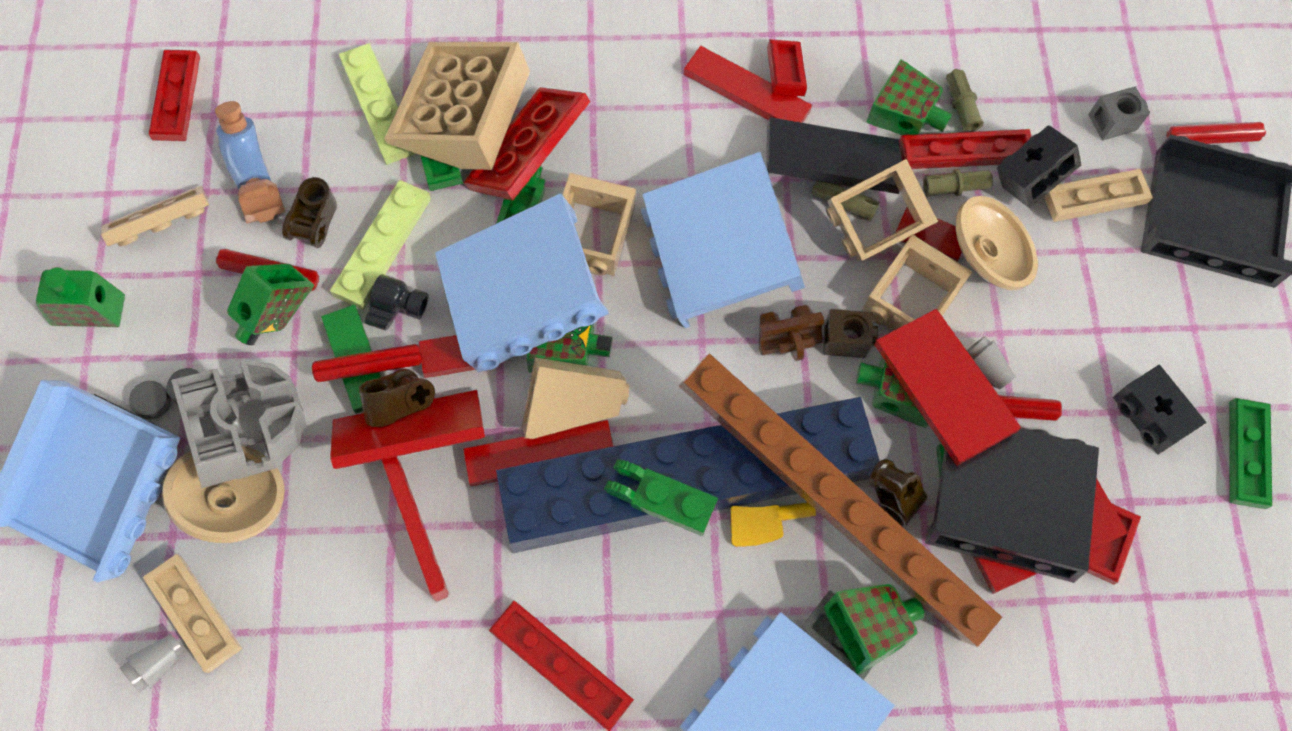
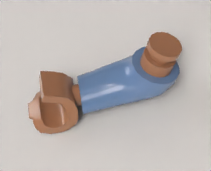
[215,101,286,224]

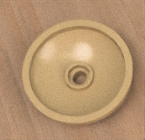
[956,196,1038,290]
[163,446,285,543]

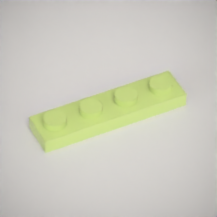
[339,43,417,165]
[330,180,431,310]

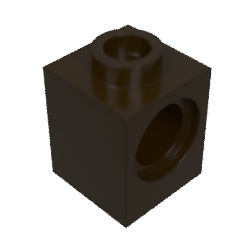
[823,309,878,358]

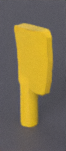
[730,502,816,547]

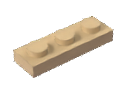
[1044,169,1153,222]
[101,185,209,247]
[143,554,243,673]

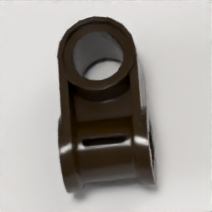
[282,177,337,248]
[359,368,435,427]
[869,459,928,527]

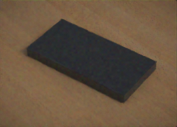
[766,117,900,194]

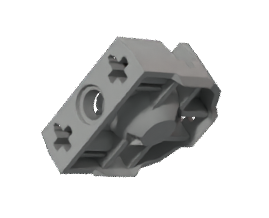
[171,360,306,488]

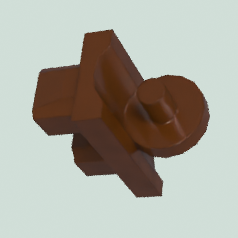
[759,305,825,361]

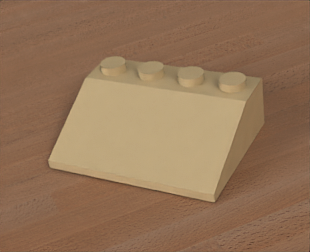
[384,42,530,170]

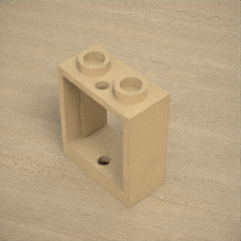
[825,159,938,261]
[563,173,636,276]
[862,235,972,330]

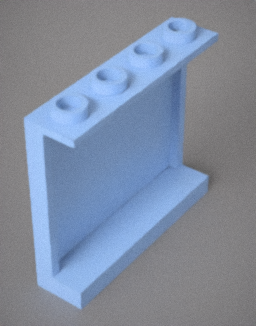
[641,152,805,328]
[435,193,609,372]
[0,380,181,582]
[679,612,895,731]

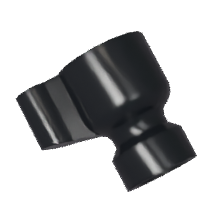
[365,274,429,331]

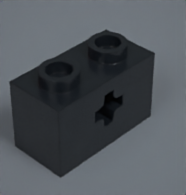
[996,125,1082,208]
[1113,364,1207,455]

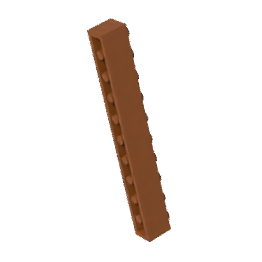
[678,353,1003,647]

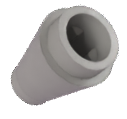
[967,336,1016,390]
[120,634,185,693]

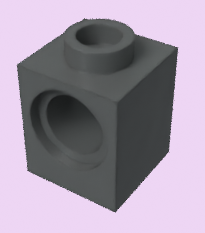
[1088,86,1150,141]

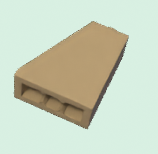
[522,358,629,439]

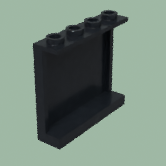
[1141,134,1292,288]
[925,428,1099,583]

